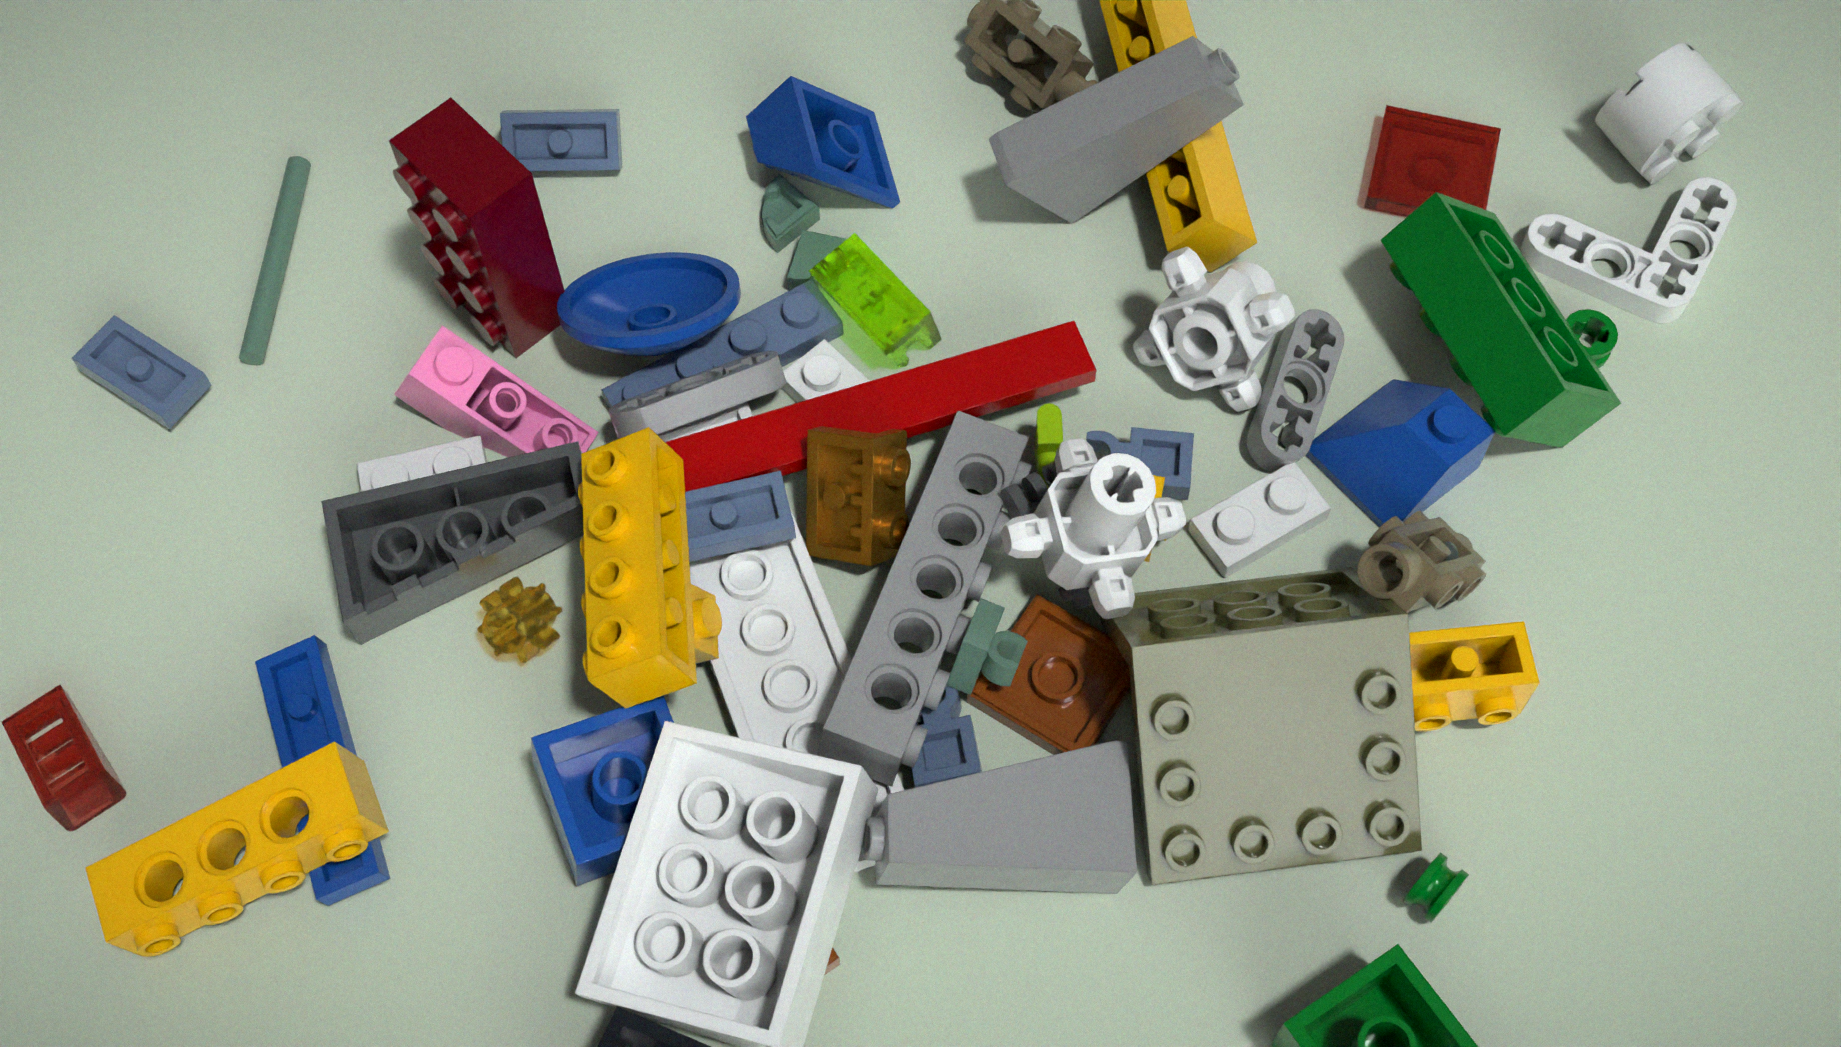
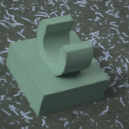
[946,598,1028,695]

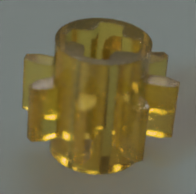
[477,576,563,663]

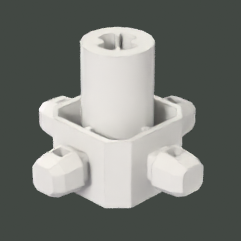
[1133,247,1295,412]
[1001,438,1186,619]

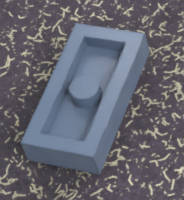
[500,109,622,171]
[72,315,211,429]
[685,471,796,562]

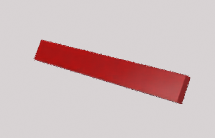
[665,321,1097,492]

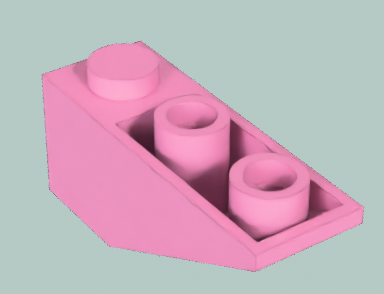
[394,325,599,457]

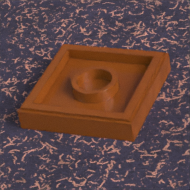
[967,594,1131,755]

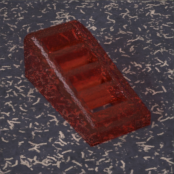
[2,685,126,831]

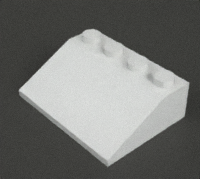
[575,721,878,1047]

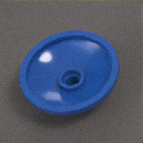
[557,252,741,356]

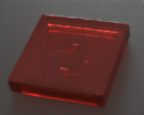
[1364,105,1501,217]

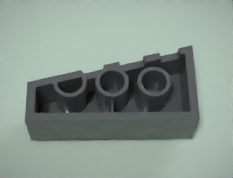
[321,441,584,645]

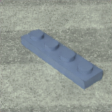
[601,279,844,409]

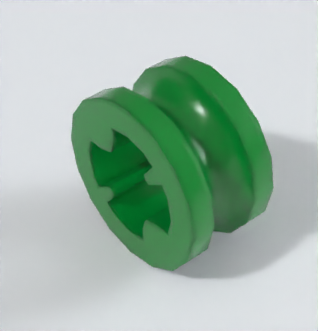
[1566,309,1618,368]
[1403,852,1469,923]

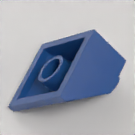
[746,76,900,209]
[1306,379,1496,528]

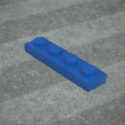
[255,635,391,906]

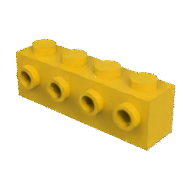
[578,427,697,709]
[1409,621,1540,732]

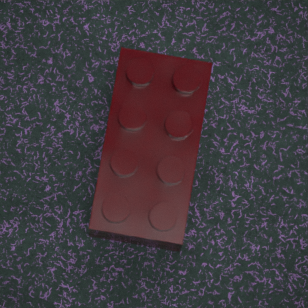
[389,97,565,358]

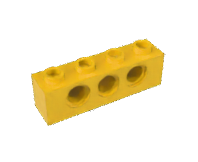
[85,741,389,957]

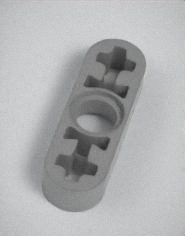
[1247,309,1344,472]
[608,351,786,439]

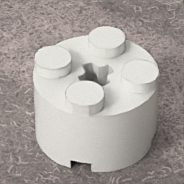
[1595,43,1744,185]

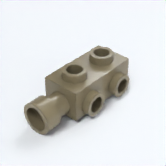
[964,0,1098,112]
[1357,511,1486,613]

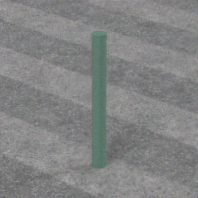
[239,156,311,366]

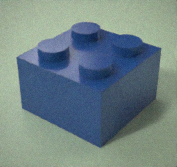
[531,695,674,886]

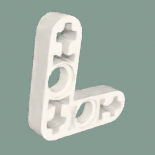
[1521,177,1737,324]

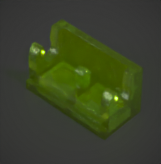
[809,233,942,367]

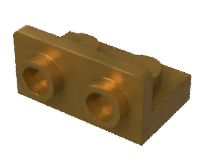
[806,426,911,566]

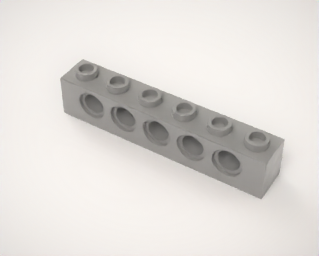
[817,411,1032,786]

